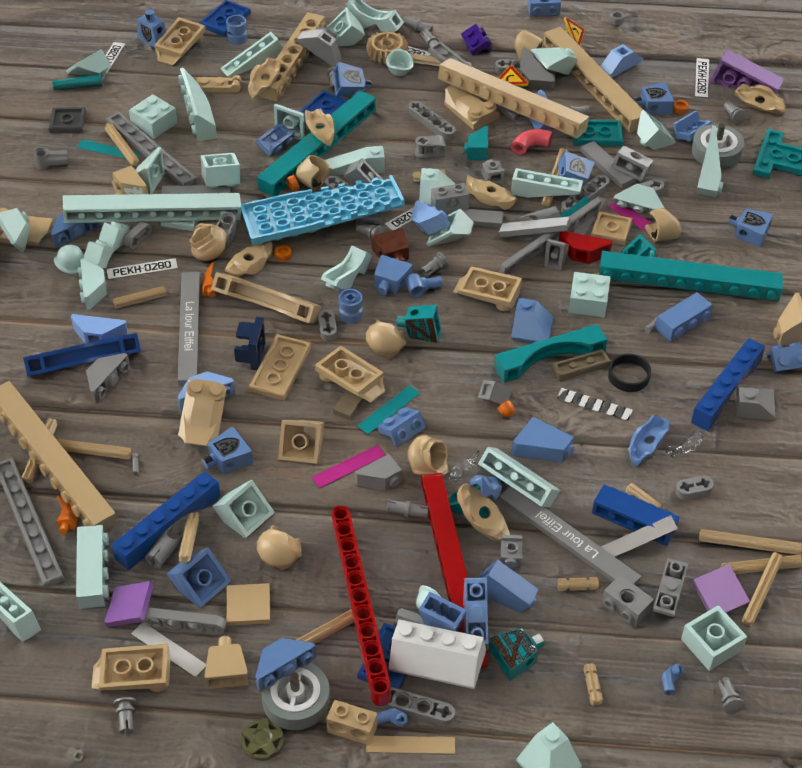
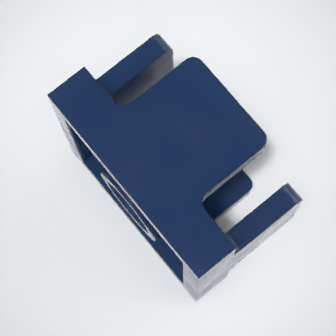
[234,317,266,370]

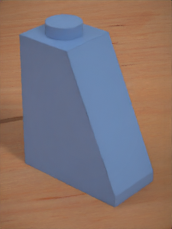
[511,417,575,462]
[478,559,539,613]

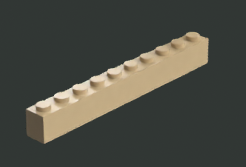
[544,27,643,133]
[438,58,589,138]
[0,381,117,531]

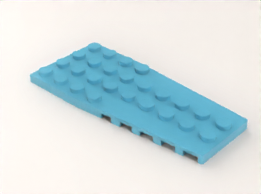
[241,175,405,245]

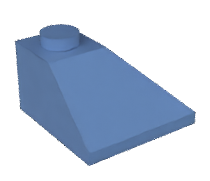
[511,298,554,343]
[167,547,231,608]

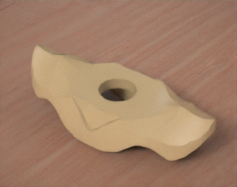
[248,58,281,100]
[734,84,786,114]
[305,109,334,147]
[466,175,518,210]
[225,241,273,278]
[457,483,510,542]

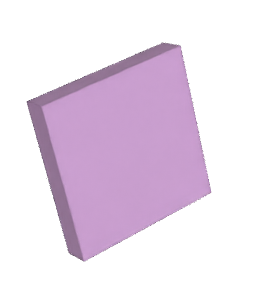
[692,564,750,613]

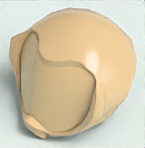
[189,223,227,261]
[366,319,407,359]
[408,435,449,476]
[257,525,302,571]

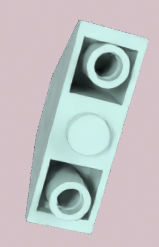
[614,184,664,216]
[78,259,107,310]

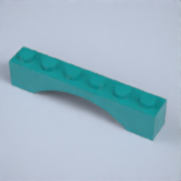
[494,324,607,383]

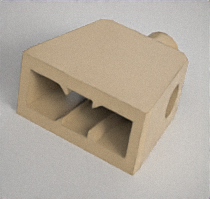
[205,636,249,689]

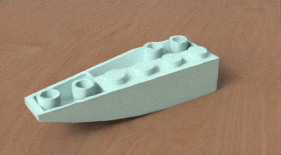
[178,68,217,141]

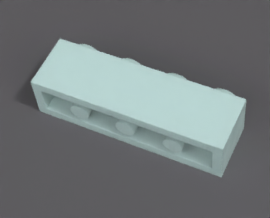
[478,447,560,507]
[76,525,109,609]

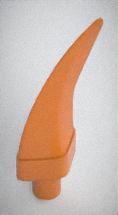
[201,262,216,298]
[56,495,78,535]

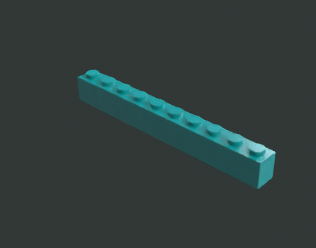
[257,90,376,197]
[599,251,783,301]

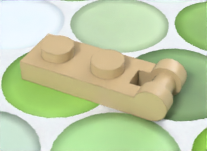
[196,75,241,93]

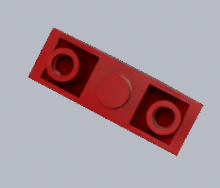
[559,231,613,264]

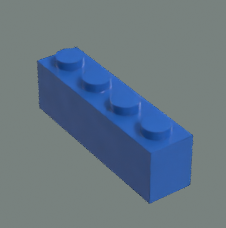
[592,484,680,546]

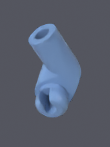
[662,664,684,695]
[377,708,408,727]

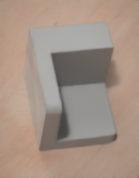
[478,380,512,405]

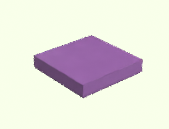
[104,581,154,627]

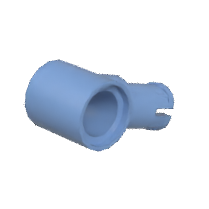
[405,274,443,298]

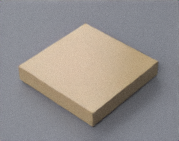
[591,211,633,246]
[227,583,270,626]

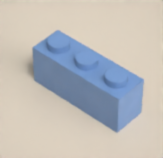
[655,292,712,342]

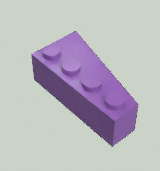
[709,49,784,98]

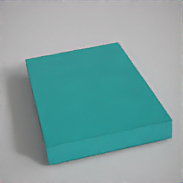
[572,120,623,146]

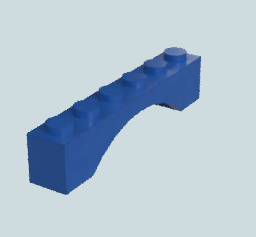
[23,333,141,376]
[691,338,765,431]
[111,471,220,571]

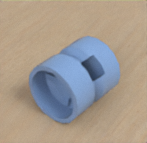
[226,15,248,45]
[338,289,363,324]

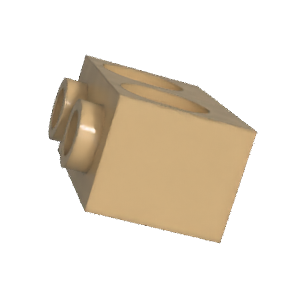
[326,700,378,745]

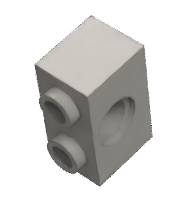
[611,146,654,181]
[431,183,469,213]
[602,575,654,627]

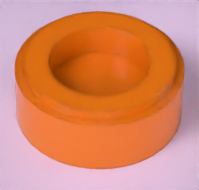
[673,100,689,115]
[286,175,300,192]
[274,245,292,262]

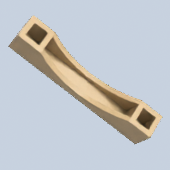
[211,272,322,323]

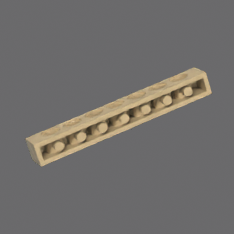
[260,12,326,101]

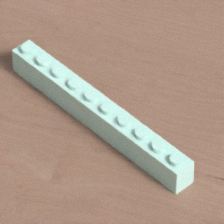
[63,193,241,223]

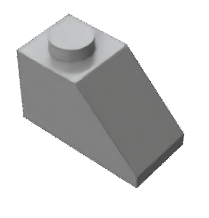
[344,158,383,186]
[544,239,569,271]
[355,454,402,491]

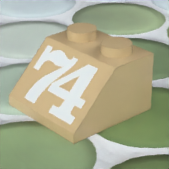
[112,166,148,195]

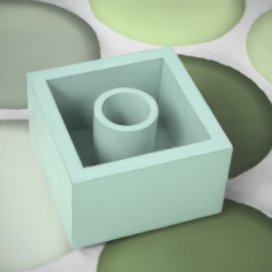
[129,94,178,139]
[201,153,240,188]
[568,272,610,318]
[681,605,747,671]

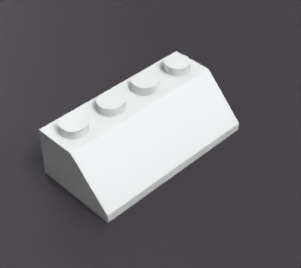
[389,620,486,689]

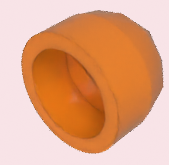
[498,400,515,418]

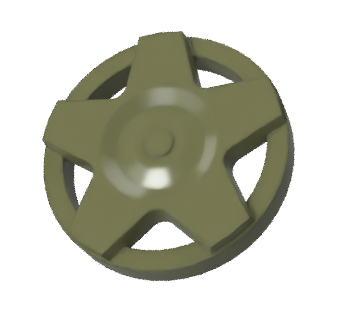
[241,718,284,761]

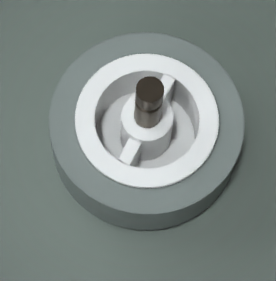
[692,123,744,168]
[261,663,330,730]

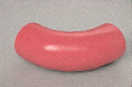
[511,129,553,155]

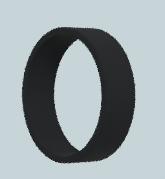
[608,353,651,392]

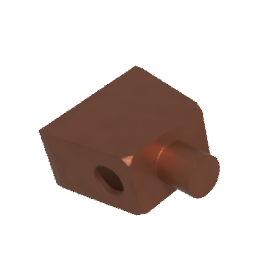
[371,228,409,262]

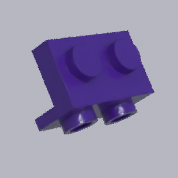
[461,24,493,56]

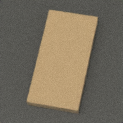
[248,334,312,401]

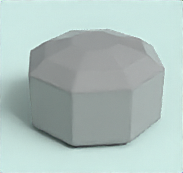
[609,11,625,25]

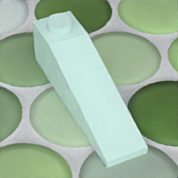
[220,32,283,78]
[696,125,724,198]
[324,146,385,176]
[511,168,583,198]
[0,582,41,642]

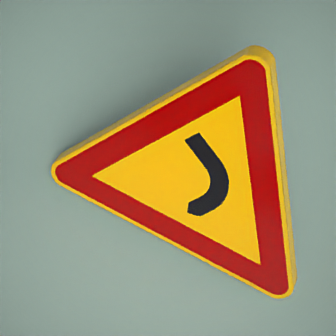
[564,17,585,46]
[498,65,528,86]

